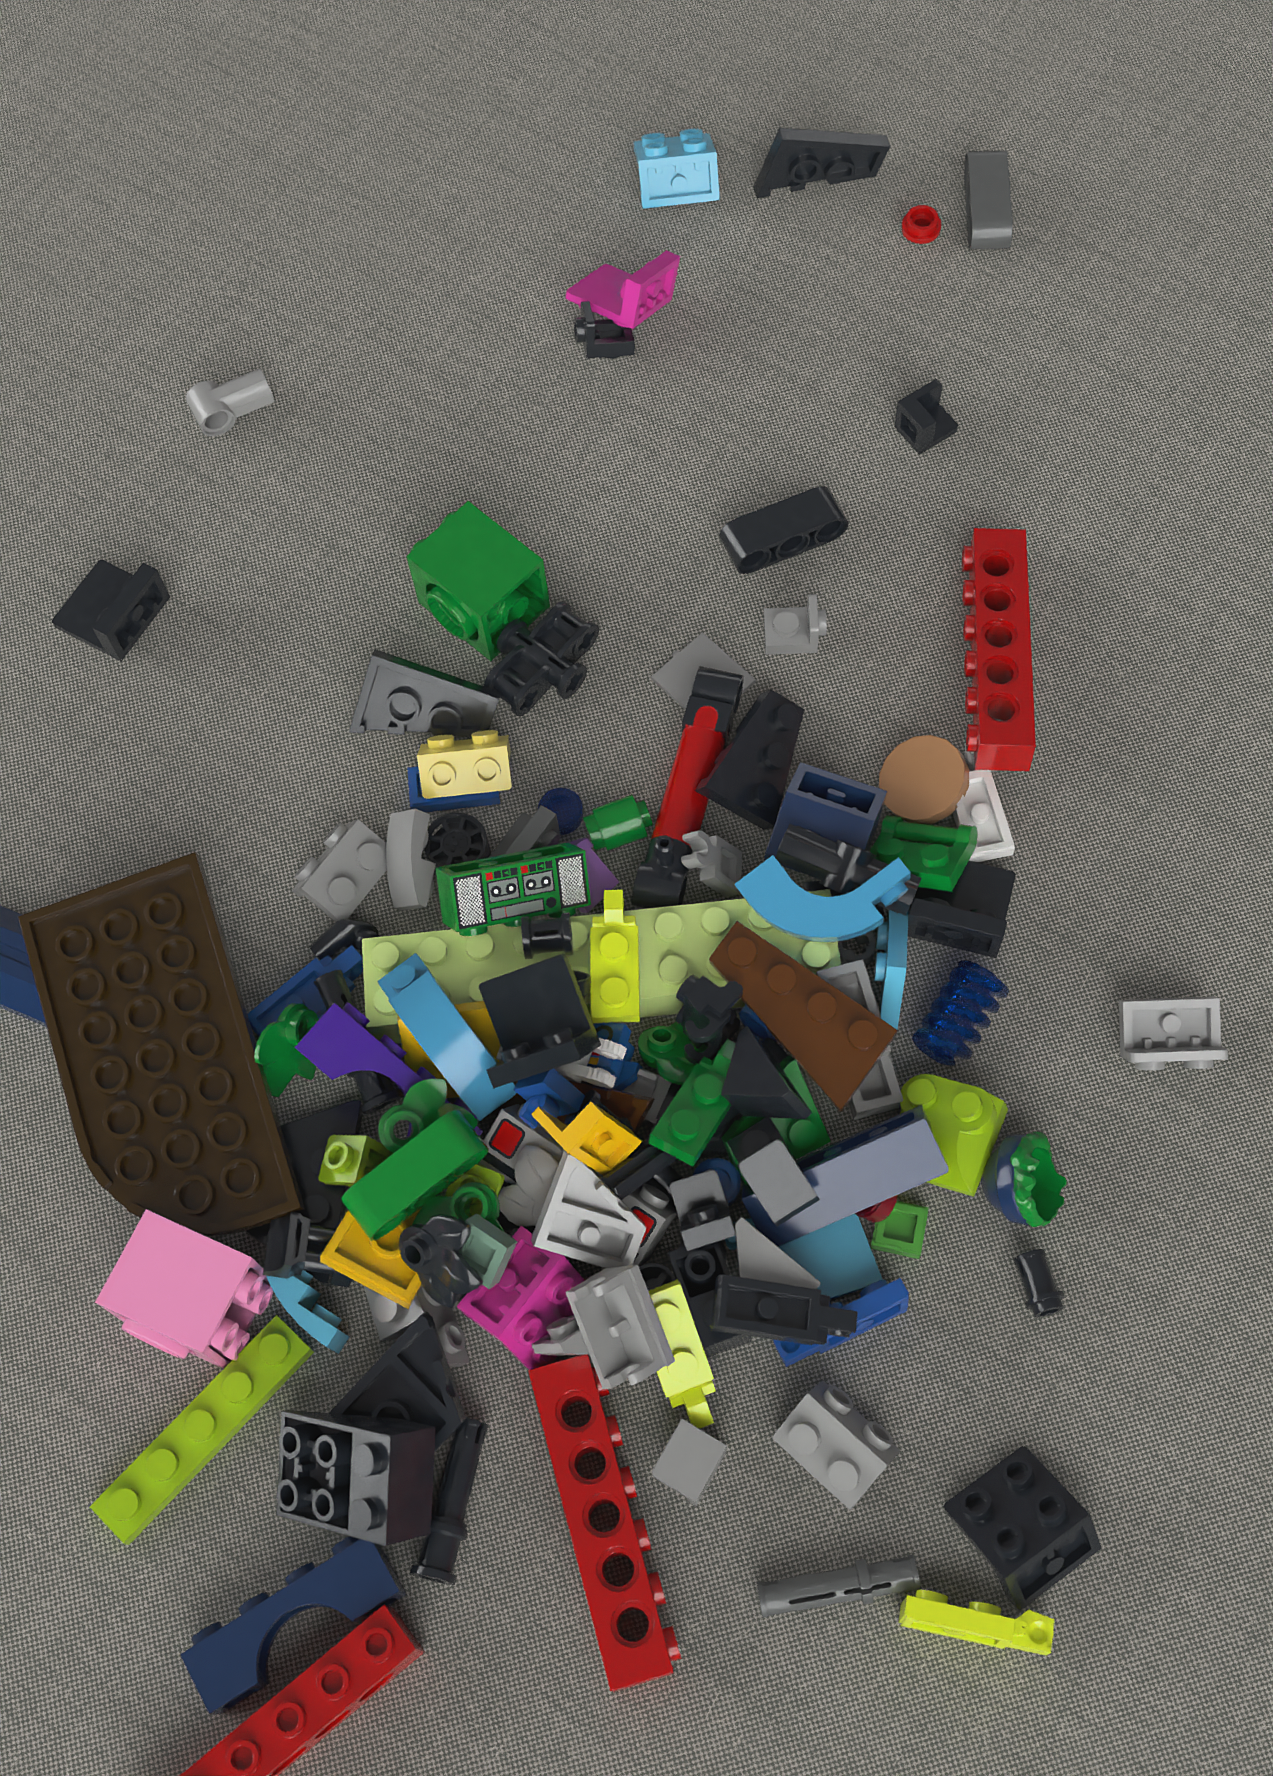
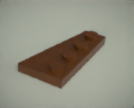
[709,921,897,1113]

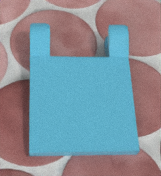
[724,1213,883,1300]

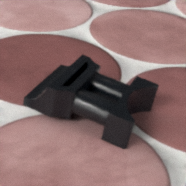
[263,1211,353,1287]

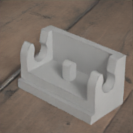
[565,1265,675,1389]

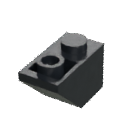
[668,1242,751,1358]

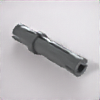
[756,1554,921,1618]

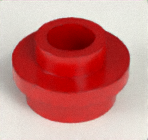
[901,205,941,244]

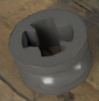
[838,931,876,967]

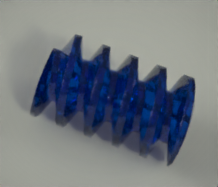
[912,960,1009,1066]

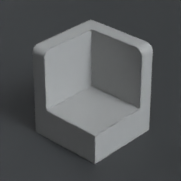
[652,1419,727,1507]

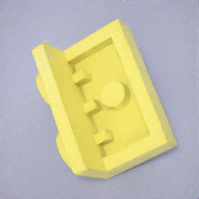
[417,730,512,799]

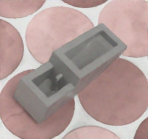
[816,959,904,1120]

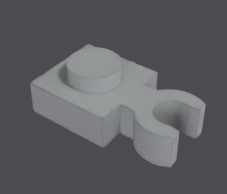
[681,830,742,897]

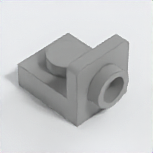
[763,594,827,655]

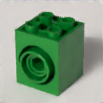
[406,501,550,662]

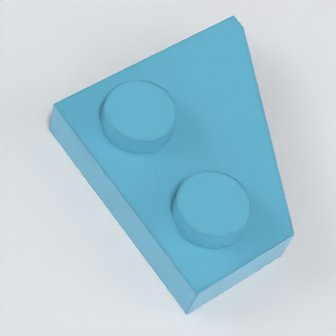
[874,910,908,1030]

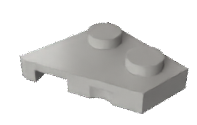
[531,1150,647,1268]

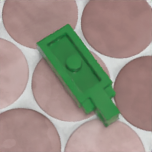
[649,1039,736,1166]

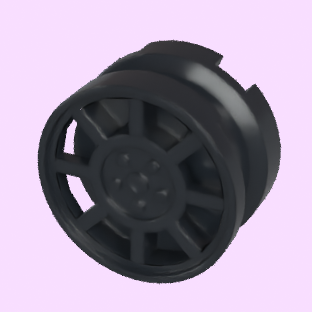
[424,812,491,877]

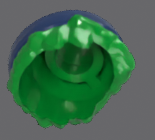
[981,1131,1067,1227]

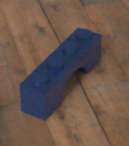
[180,1536,407,1715]

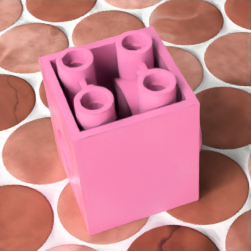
[95,1209,273,1369]

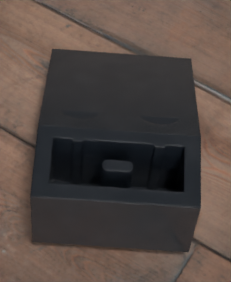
[276,1410,435,1546]

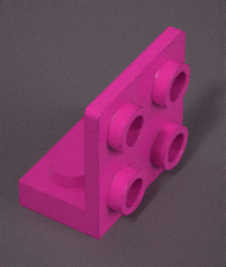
[565,250,680,329]
[456,1226,585,1370]

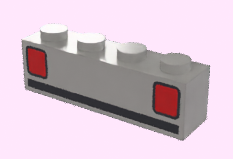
[479,1103,677,1267]

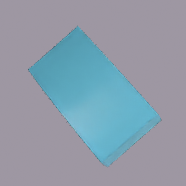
[266,1270,349,1354]

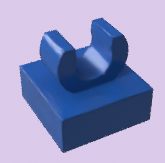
[513,1069,585,1129]

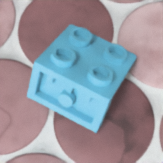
[633,129,720,209]

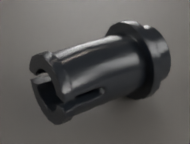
[1013,1249,1065,1318]

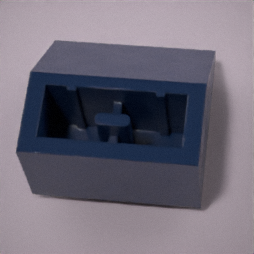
[764,762,887,876]

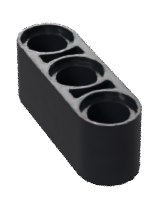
[719,486,849,574]

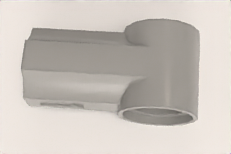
[186,369,275,436]

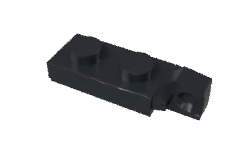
[710,1274,857,1345]

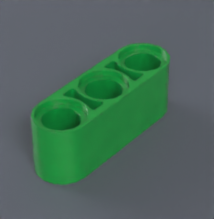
[341,1109,489,1241]

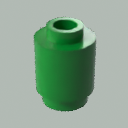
[583,794,653,851]

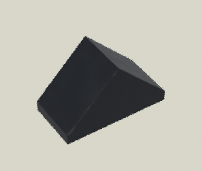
[721,1026,812,1119]

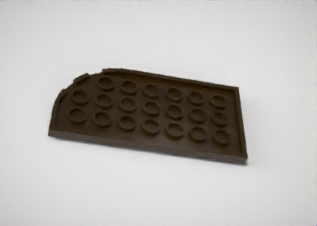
[18,852,305,1236]

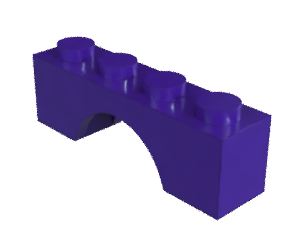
[294,1002,483,1138]

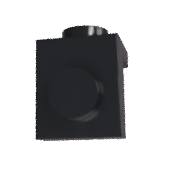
[574,301,635,359]

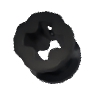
[521,913,573,959]

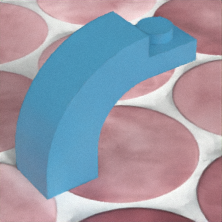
[734,855,911,942]
[377,953,517,1121]

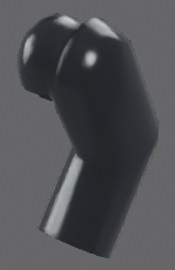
[309,919,379,960]

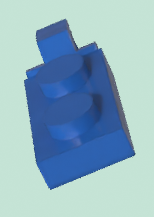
[247,945,363,1037]
[772,1278,909,1367]

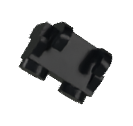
[676,975,743,1065]

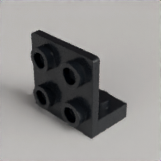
[52,560,170,661]
[908,861,1016,958]
[479,954,601,1089]
[944,1446,1102,1612]

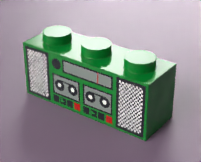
[436,842,591,936]

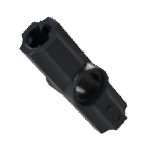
[775,824,922,916]

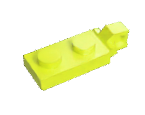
[590,890,640,1023]
[648,1280,716,1429]
[898,1590,1054,1656]

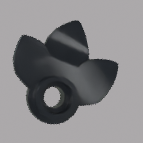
[399,1214,483,1308]

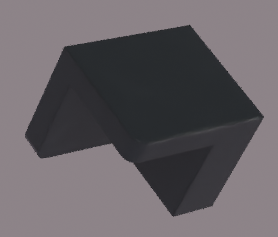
[894,379,958,455]

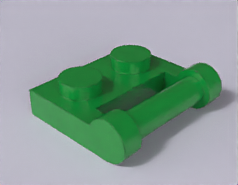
[869,815,978,892]

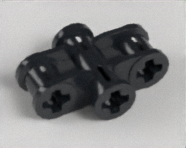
[483,601,599,717]

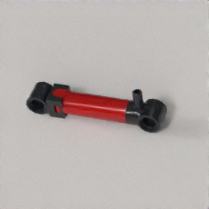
[632,666,744,909]

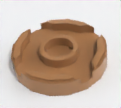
[879,735,969,824]

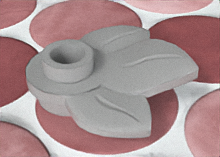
[498,1145,560,1227]

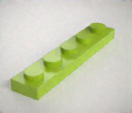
[90,1315,314,1545]

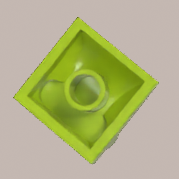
[899,1074,1008,1197]

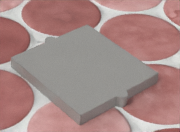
[651,632,756,710]

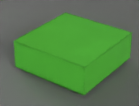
[870,1201,929,1259]

